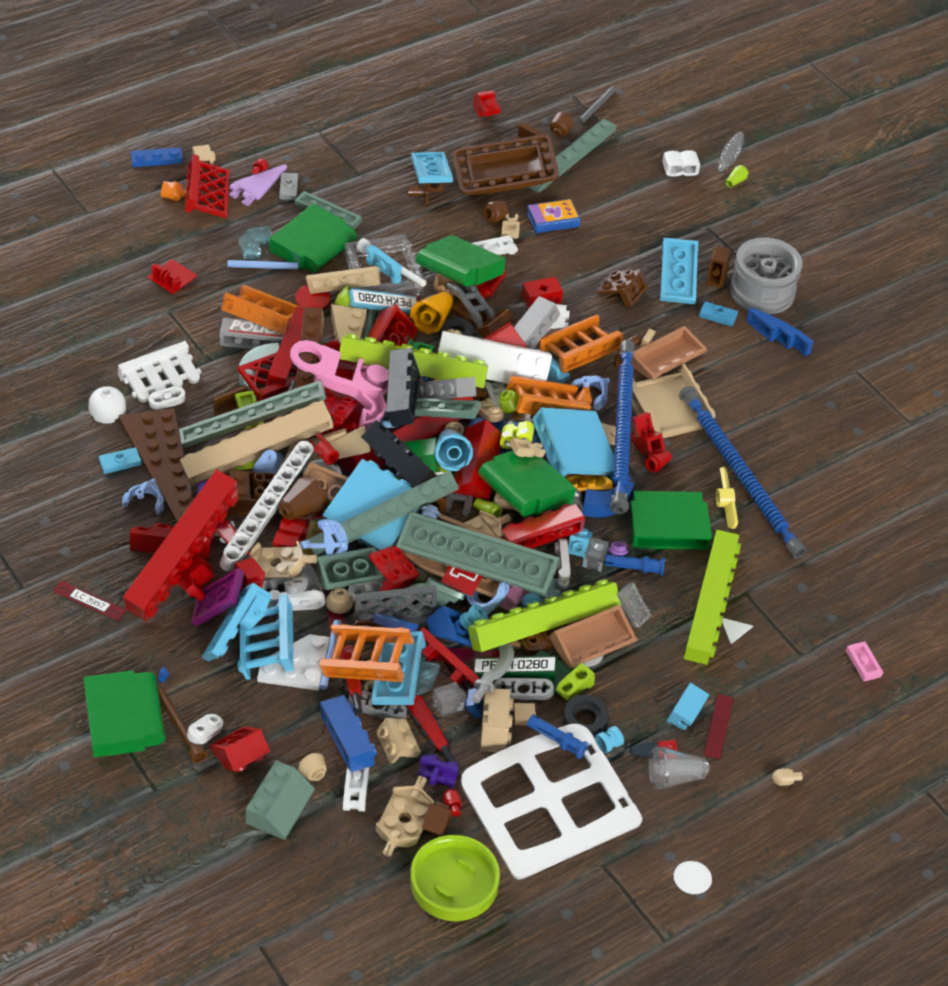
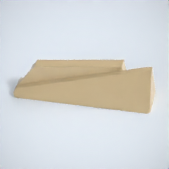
[280,426,371,468]

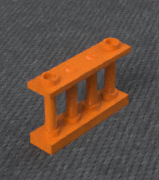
[221,285,303,335]
[539,315,622,373]
[506,375,591,415]
[319,624,414,682]

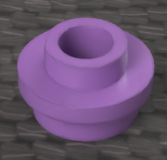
[609,542,628,556]

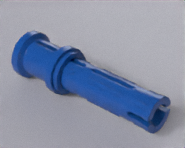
[605,554,665,576]
[527,714,589,759]

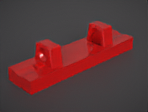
[420,627,480,689]

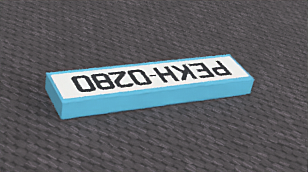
[349,288,417,314]

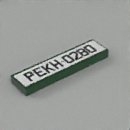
[474,656,557,678]

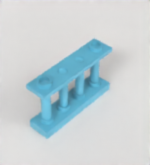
[237,593,294,680]

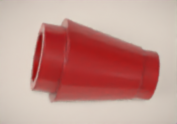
[645,451,672,472]

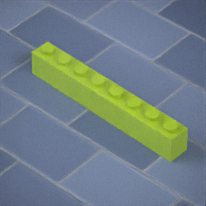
[339,333,488,388]
[684,530,741,665]
[468,579,621,652]

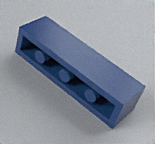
[320,695,377,773]

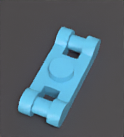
[366,245,402,284]

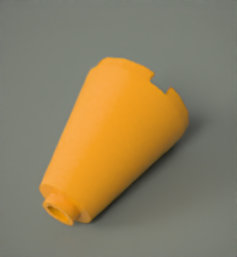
[410,292,453,334]

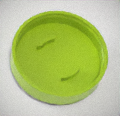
[410,835,500,921]

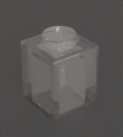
[582,537,609,572]
[432,682,466,717]

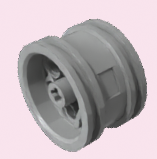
[730,237,802,314]

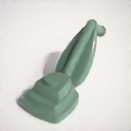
[364,576,466,610]

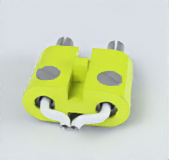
[500,417,534,449]

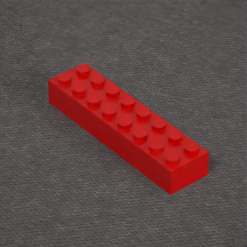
[123,469,239,622]

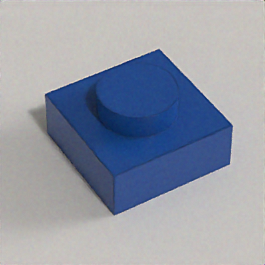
[465,688,484,718]

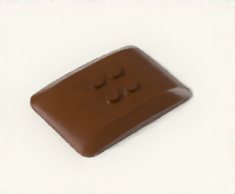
[453,135,559,195]

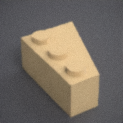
[480,688,513,752]

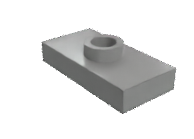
[280,173,298,200]

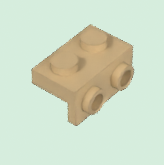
[376,718,421,763]

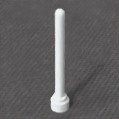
[357,238,426,287]

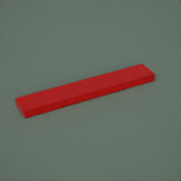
[268,306,304,384]

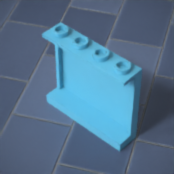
[532,408,614,481]
[322,459,421,551]

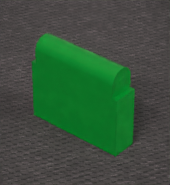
[269,203,357,273]
[416,235,506,287]
[479,451,576,517]
[629,490,712,550]
[83,670,165,758]

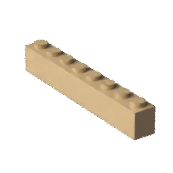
[180,400,333,487]

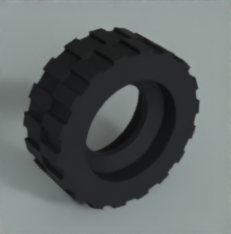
[562,694,609,739]

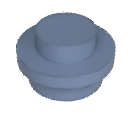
[421,504,440,519]

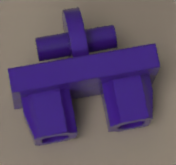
[417,754,459,788]

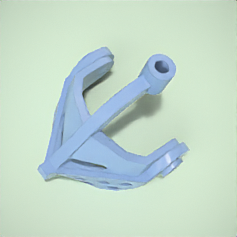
[571,375,610,410]
[252,450,283,474]
[122,479,164,515]
[300,519,348,556]
[466,582,509,615]

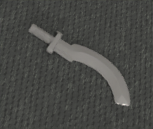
[472,643,514,703]

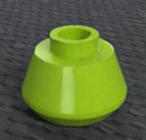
[499,390,520,414]

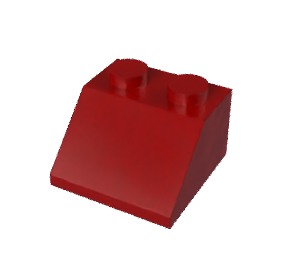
[209,726,270,773]

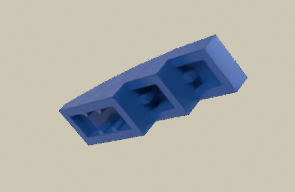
[746,308,813,356]

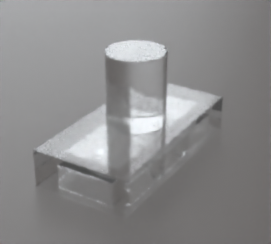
[616,583,652,627]

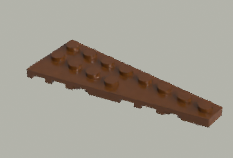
[119,408,193,524]

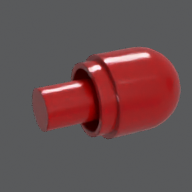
[252,158,268,174]
[443,789,462,817]

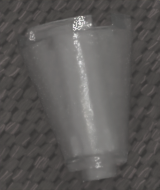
[648,747,710,789]

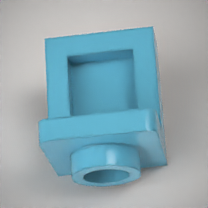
[568,528,592,557]

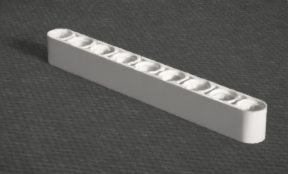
[220,441,313,572]

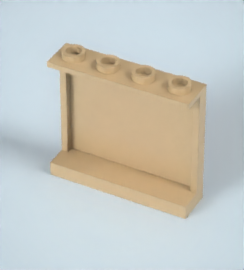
[632,364,715,438]

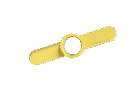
[716,467,738,529]

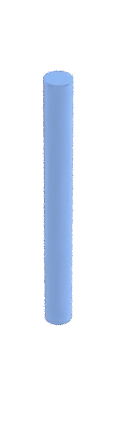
[228,260,298,270]
[319,620,341,690]

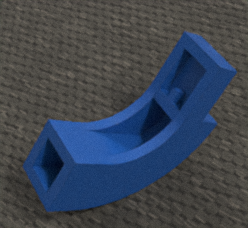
[582,475,634,518]

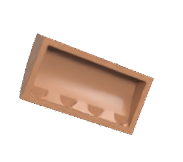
[630,326,707,380]
[549,605,638,669]

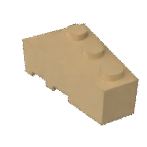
[331,304,367,343]

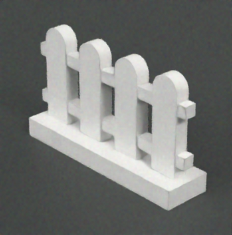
[118,341,201,402]

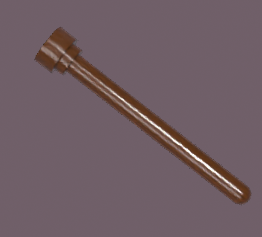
[157,685,208,764]

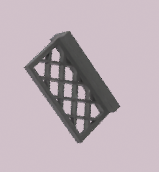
[353,585,437,628]

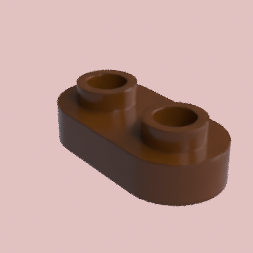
[520,629,555,655]

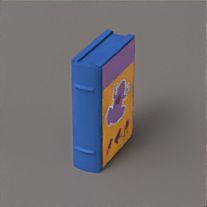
[527,199,580,233]

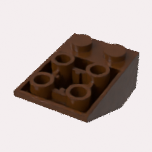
[228,470,279,515]

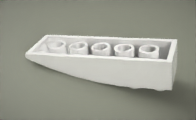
[438,331,552,384]

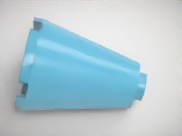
[434,429,473,471]

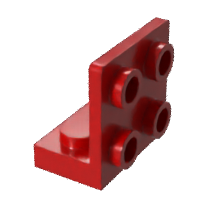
[369,545,420,592]

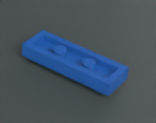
[131,148,183,167]

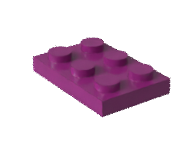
[191,568,244,626]

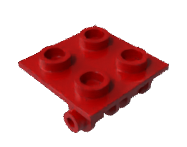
[147,259,198,294]
[323,393,359,427]

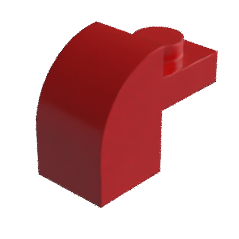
[473,90,501,117]
[631,412,665,456]
[178,554,215,601]

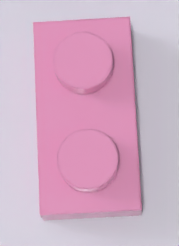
[846,641,883,682]

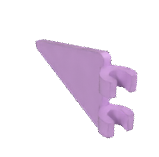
[229,165,287,206]

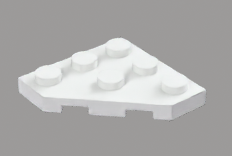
[257,634,330,691]

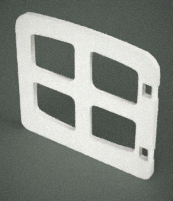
[461,724,642,880]

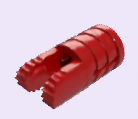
[308,432,339,465]

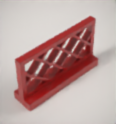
[184,154,230,218]
[237,352,298,402]

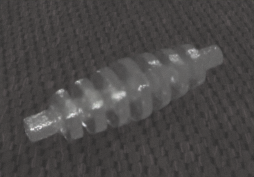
[718,132,744,172]

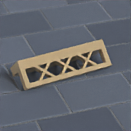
[306,266,380,294]

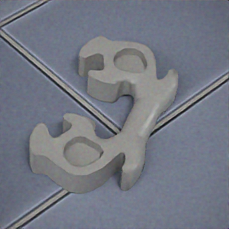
[262,577,308,594]

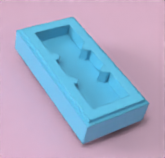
[99,447,141,474]

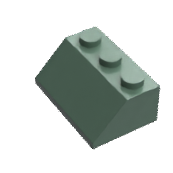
[317,547,385,590]
[246,760,314,840]

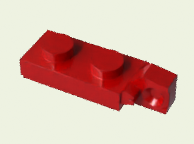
[476,270,506,301]

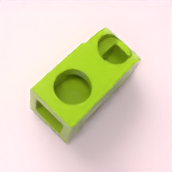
[556,663,595,702]

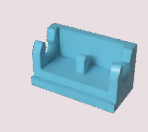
[667,682,710,730]

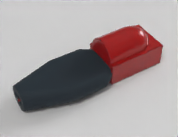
[630,740,678,757]

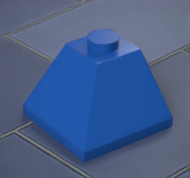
[426,606,472,647]

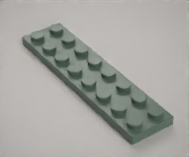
[396,511,560,596]

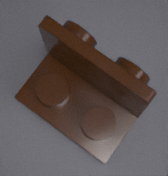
[597,270,648,307]

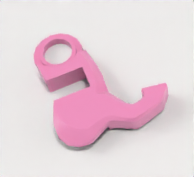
[290,340,389,430]

